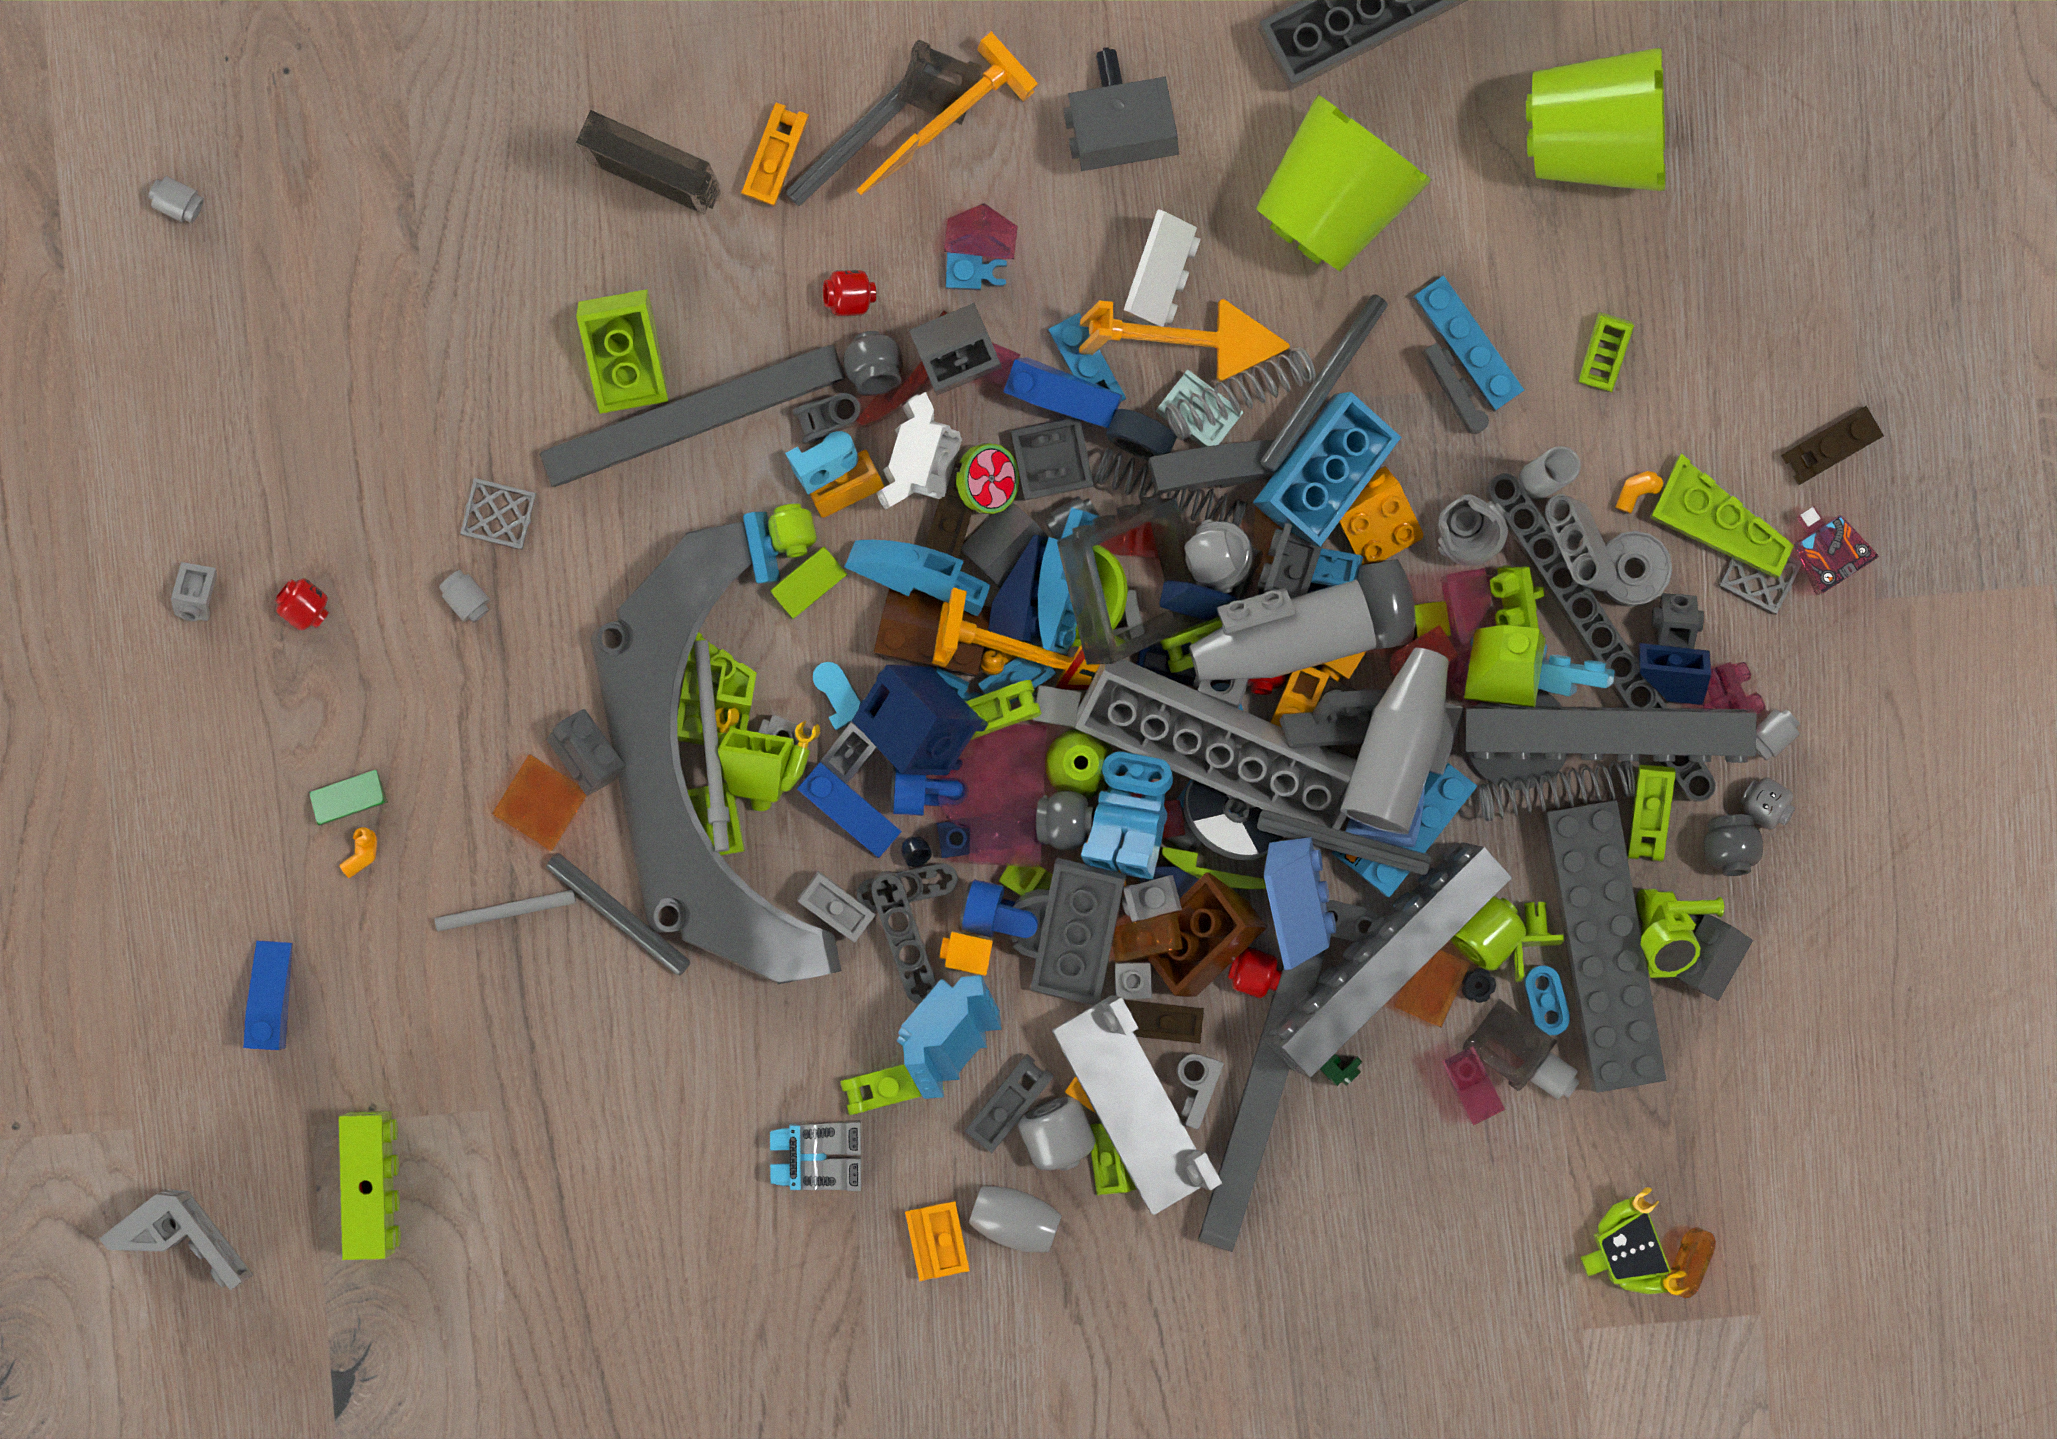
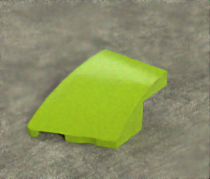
[677,632,757,745]

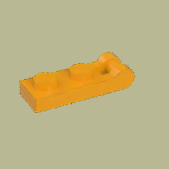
[741,102,809,207]

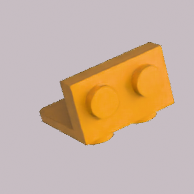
[1338,466,1423,565]

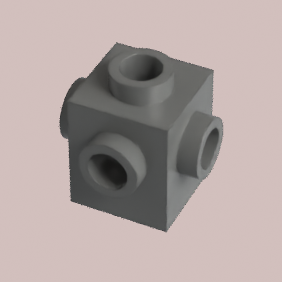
[1651,593,1704,649]

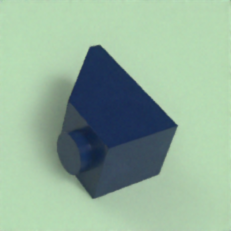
[1638,643,1711,705]

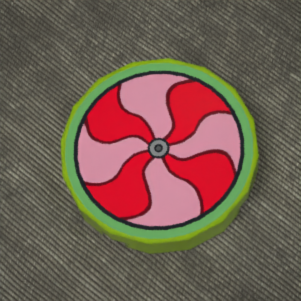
[956,443,1020,514]

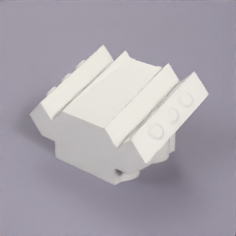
[876,392,962,510]

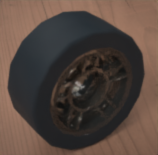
[1105,409,1177,461]

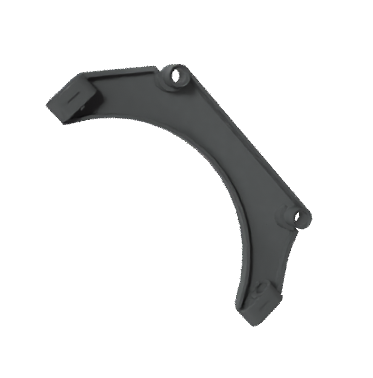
[591,522,842,985]

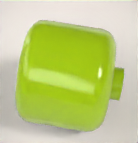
[1450,896,1526,970]

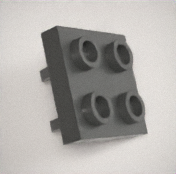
[1011,418,1094,501]

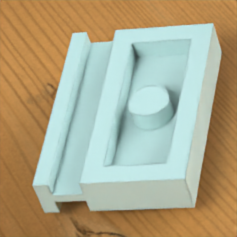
[1156,370,1243,448]

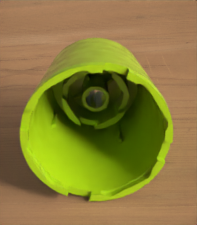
[1526,48,1666,191]
[1255,94,1432,272]

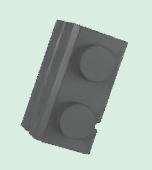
[546,709,625,796]

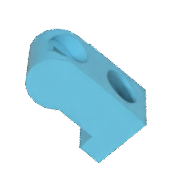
[785,431,859,494]
[813,662,861,731]

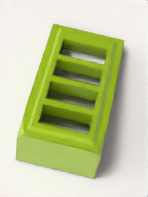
[1578,312,1634,392]

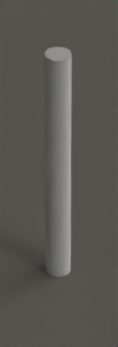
[435,890,576,932]

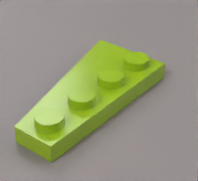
[1650,453,1794,579]

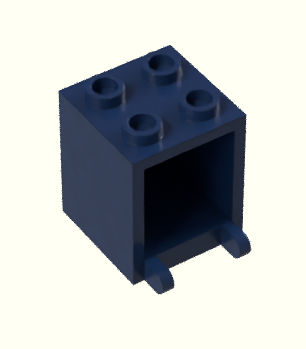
[852,664,988,776]

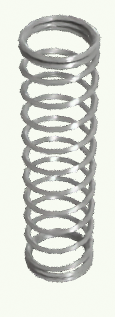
[1165,346,1316,441]
[1518,446,1581,500]
[1479,761,1636,822]

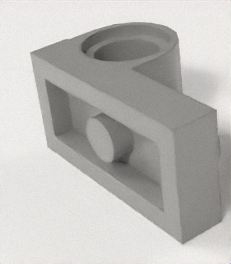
[797,871,876,943]
[1177,1053,1224,1130]

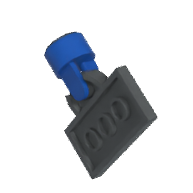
[959,858,1127,1005]

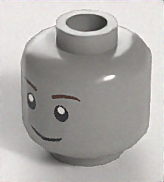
[1740,777,1796,830]

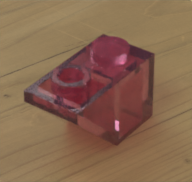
[1441,1046,1505,1126]

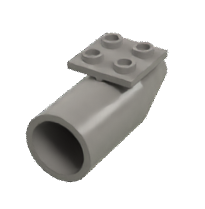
[1340,648,1465,834]

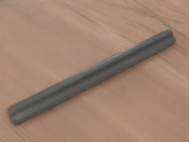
[786,50,948,206]
[1260,294,1388,473]

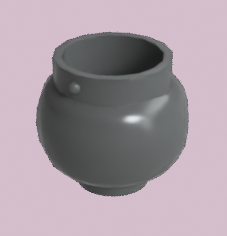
[843,331,903,396]
[1036,791,1096,850]
[1704,814,1763,876]

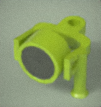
[1636,889,1724,978]

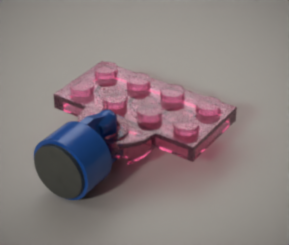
[890,724,1047,867]

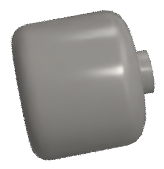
[1018,1097,1095,1171]

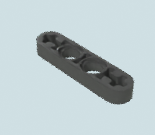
[871,871,937,1004]

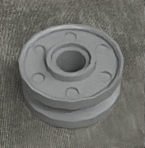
[1595,531,1672,607]

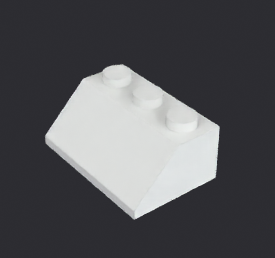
[1122,209,1201,327]

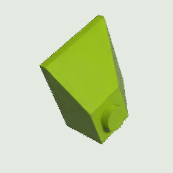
[1464,625,1546,708]

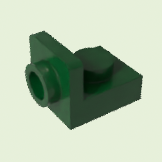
[1320,1054,1362,1086]

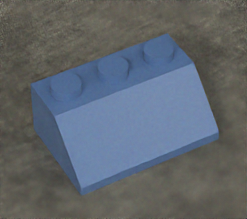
[1264,837,1336,970]

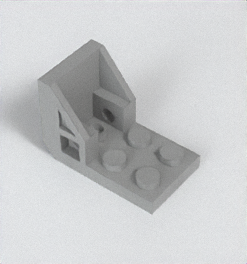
[99,1189,254,1290]

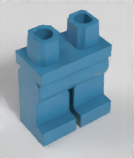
[1081,786,1168,880]

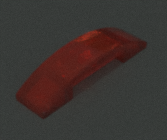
[856,310,948,428]

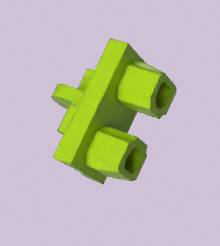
[1490,565,1545,629]

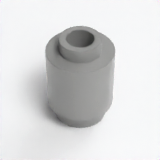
[148,176,204,223]
[439,569,490,623]
[1756,709,1800,761]
[1525,1050,1580,1100]

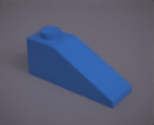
[1003,357,1122,428]
[797,762,902,858]
[243,941,293,1050]

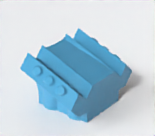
[897,975,1002,1099]

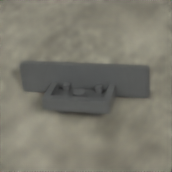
[1279,688,1387,748]

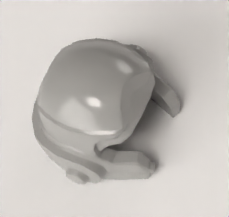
[1438,494,1508,566]
[1183,519,1254,594]

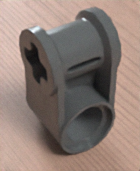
[792,393,863,444]

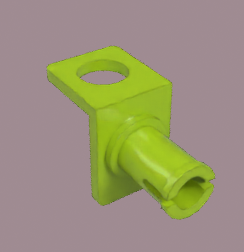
[1513,902,1564,982]

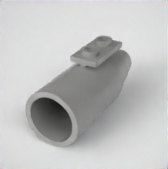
[1189,580,1376,680]

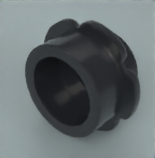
[1462,968,1496,1003]

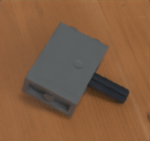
[1063,47,1179,172]

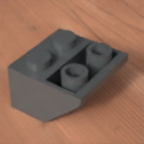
[909,303,1002,396]
[1674,900,1753,1001]

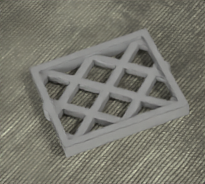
[460,478,537,550]
[1719,556,1802,615]

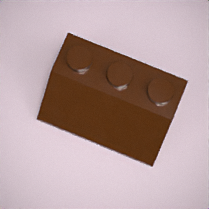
[874,588,992,677]
[1136,872,1267,997]

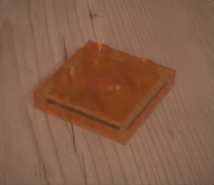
[492,754,587,851]

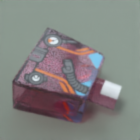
[1794,506,1879,595]

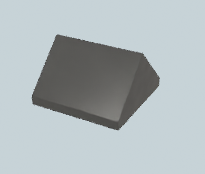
[961,502,1049,589]

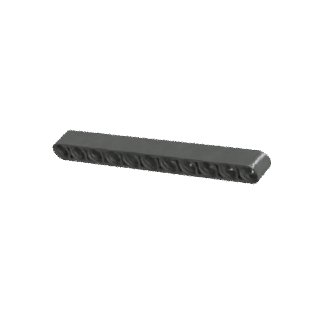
[1486,473,1716,802]

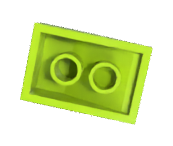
[576,289,669,414]

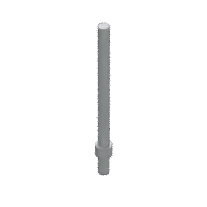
[694,640,730,852]

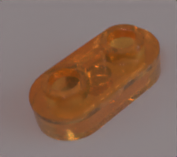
[1668,1227,1716,1298]

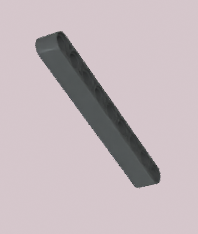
[540,345,846,487]
[1198,951,1325,1252]

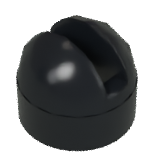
[901,837,932,867]

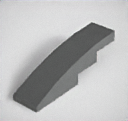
[1148,439,1285,495]

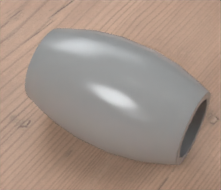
[969,1186,1062,1253]

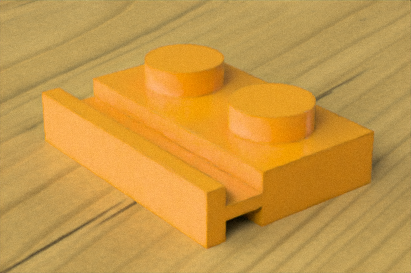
[905,1200,970,1282]

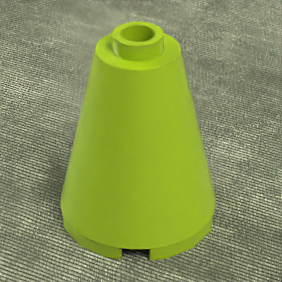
[1045,729,1113,798]

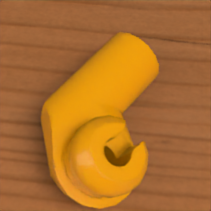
[1615,471,1663,514]
[981,650,1018,675]
[339,827,378,879]

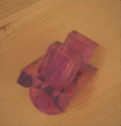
[1703,662,1766,714]

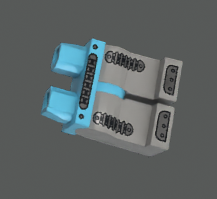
[770,1121,861,1191]

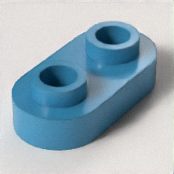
[1102,752,1173,796]
[1524,965,1570,1035]

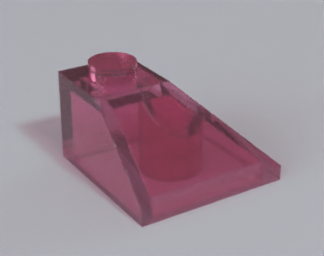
[1440,568,1494,647]

